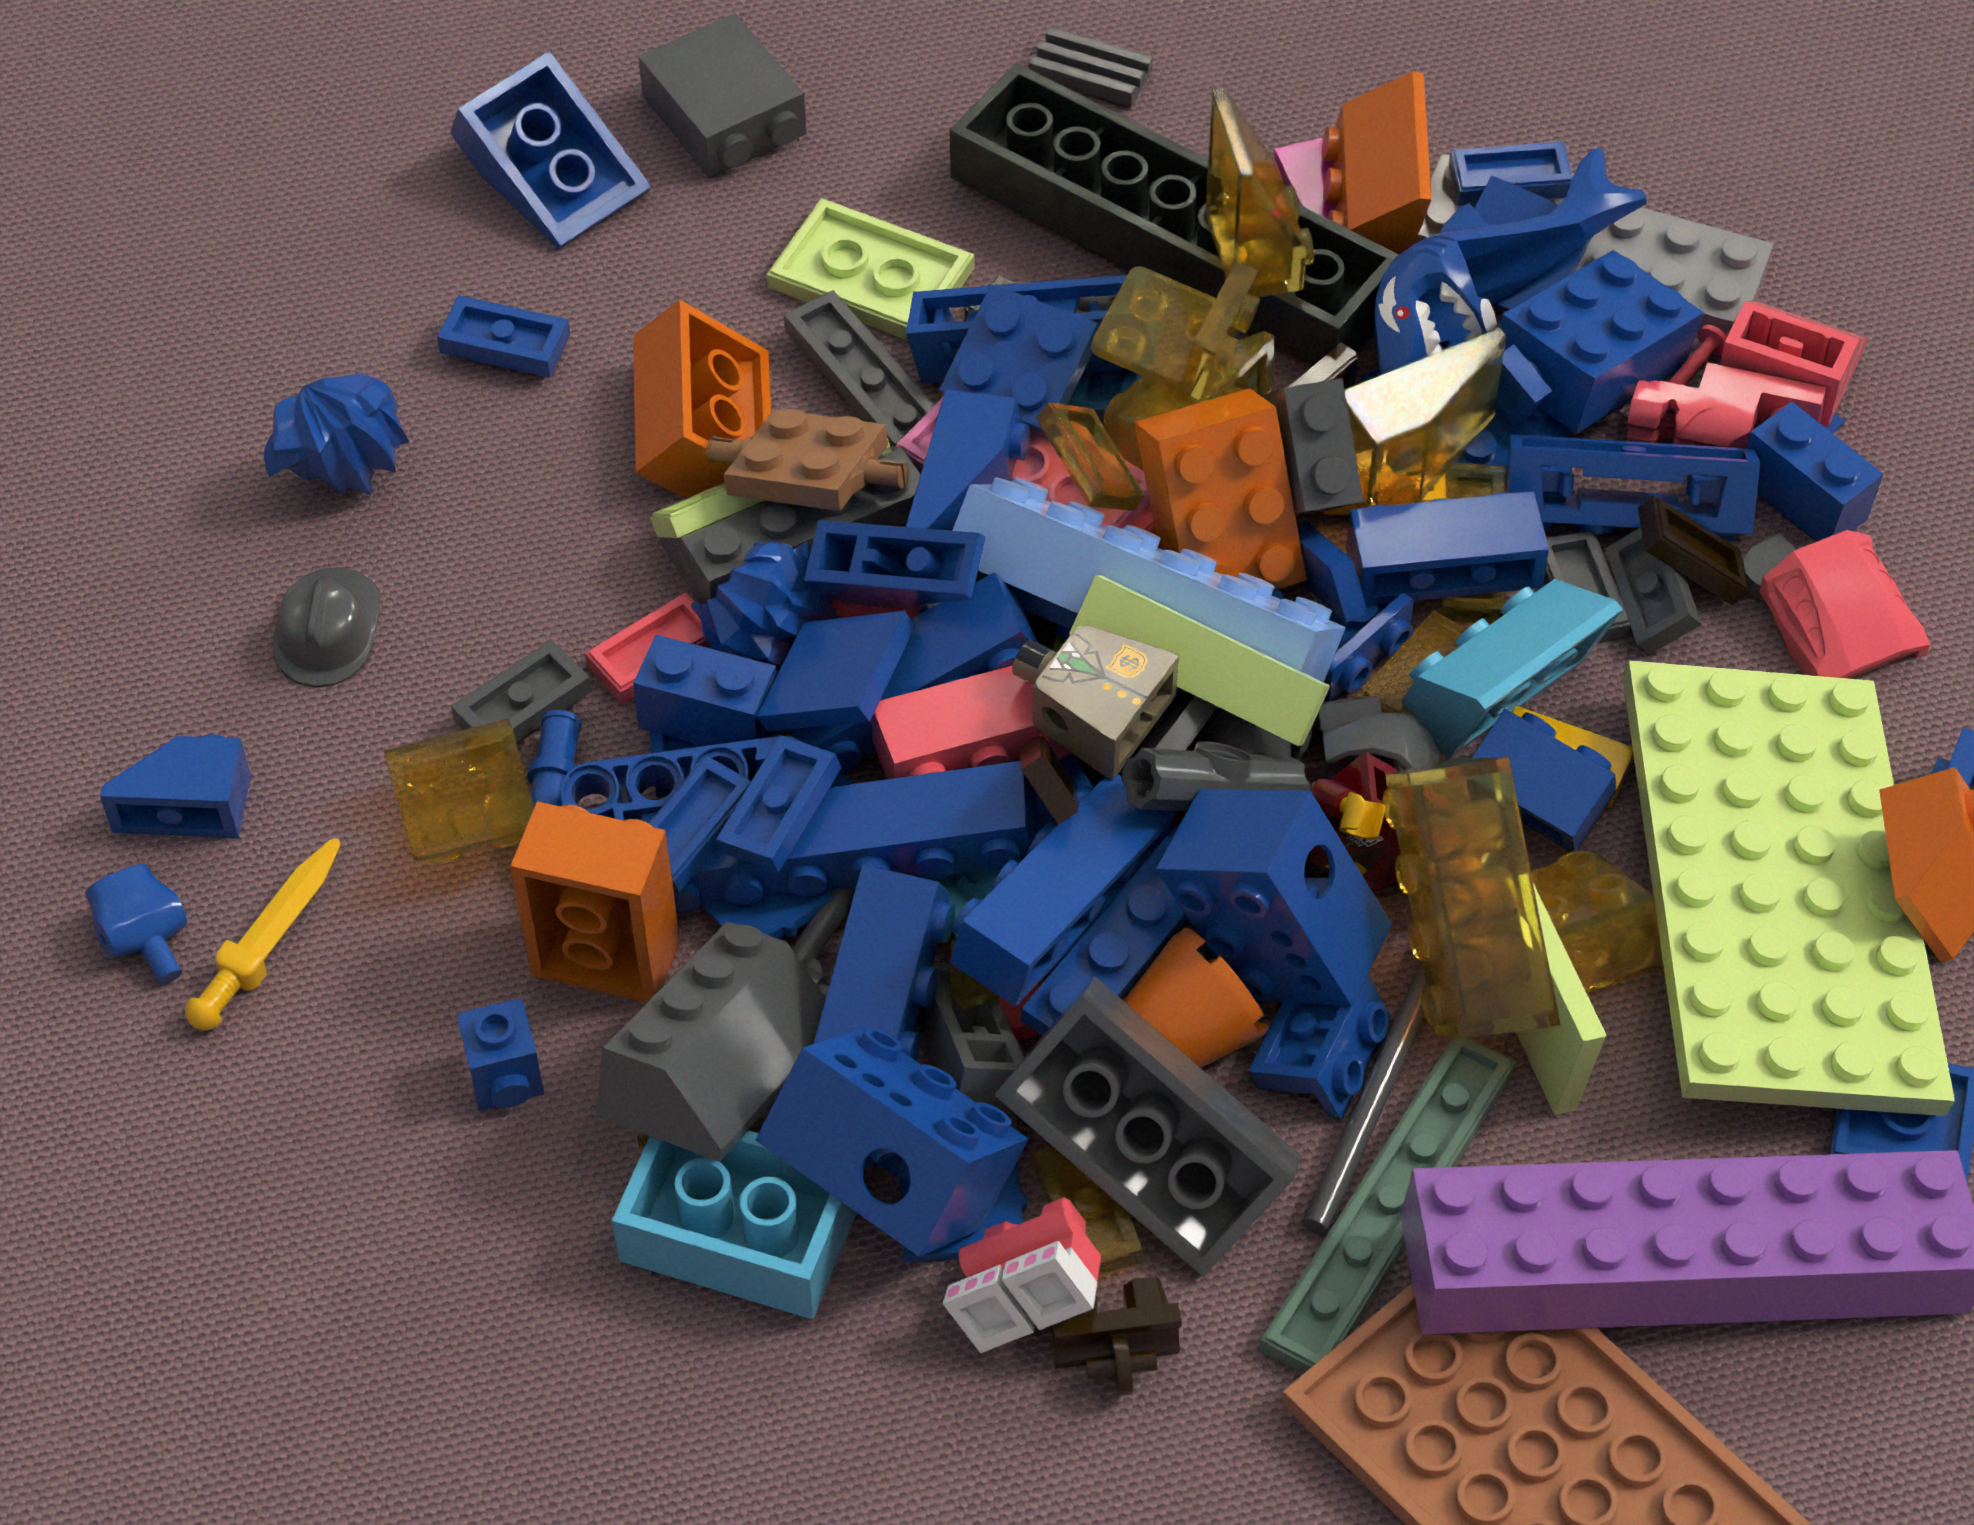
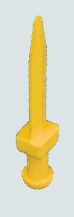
[185,838,340,1031]

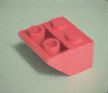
[1720,301,1868,428]

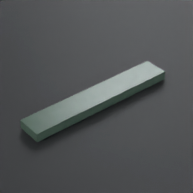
[1260,1032,1516,1374]

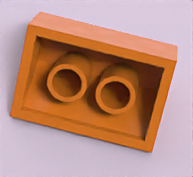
[1321,71,1432,254]
[633,299,771,497]

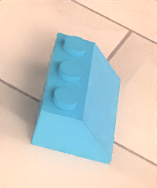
[1401,579,1623,759]

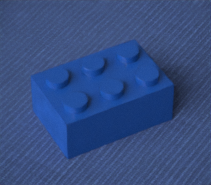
[1485,250,1704,434]

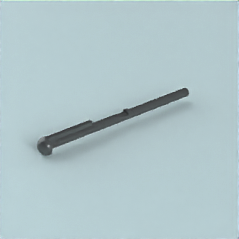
[1302,802,1522,1235]

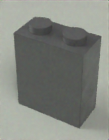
[638,13,807,178]
[1261,378,1364,517]

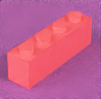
[871,665,1071,779]

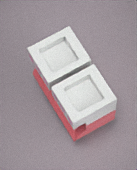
[943,1197,1101,1353]

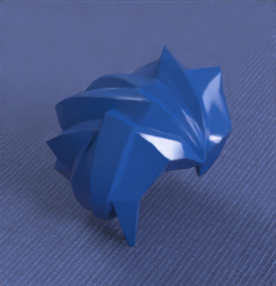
[264,371,409,495]
[691,540,837,670]

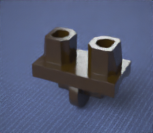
[1052,1277,1182,1396]

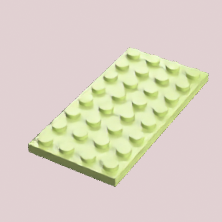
[1622,661,1955,1116]

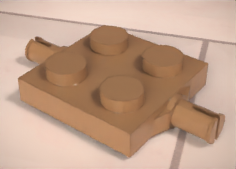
[706,409,909,511]

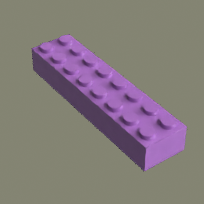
[1400,1150,1974,1334]

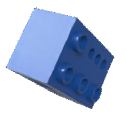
[1156,789,1393,1006]
[755,1027,1029,1257]

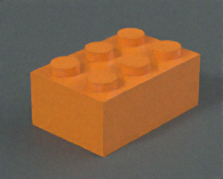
[1134,388,1307,590]
[510,801,680,1003]

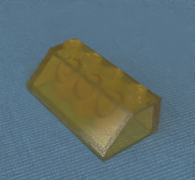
[1383,757,1560,1039]

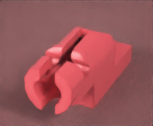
[1626,362,1827,448]

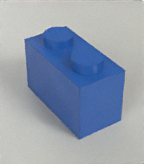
[1746,401,1884,542]
[633,635,777,746]
[1463,709,1616,855]

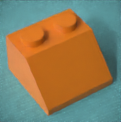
[1879,767,1974,962]

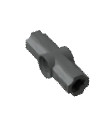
[1121,741,1310,813]

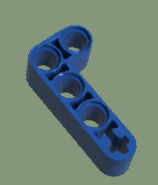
[561,736,802,821]

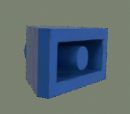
[100,734,251,838]

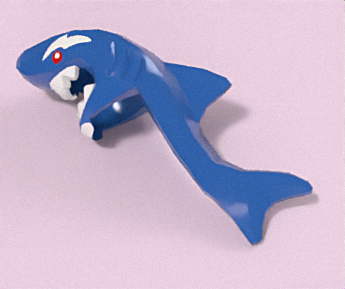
[1374,148,1647,393]

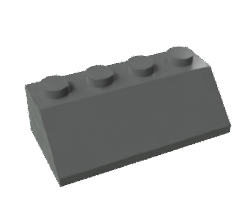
[660,446,921,605]
[596,921,826,1162]
[994,976,1302,1277]

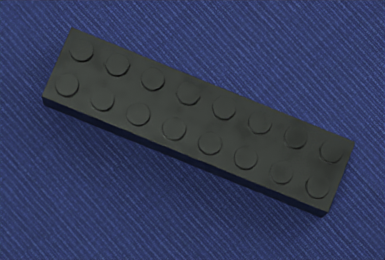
[949,63,1399,366]

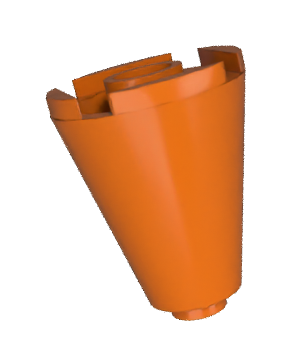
[1123,927,1269,1068]

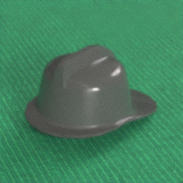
[273,567,380,687]

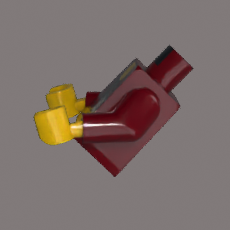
[1304,752,1496,905]

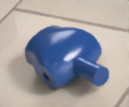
[85,864,187,985]

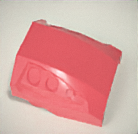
[1759,530,1930,679]

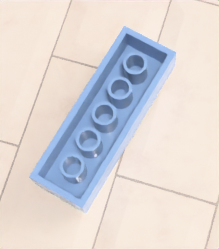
[952,477,1346,682]

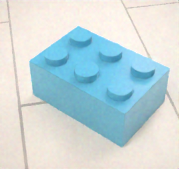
[612,1131,857,1320]

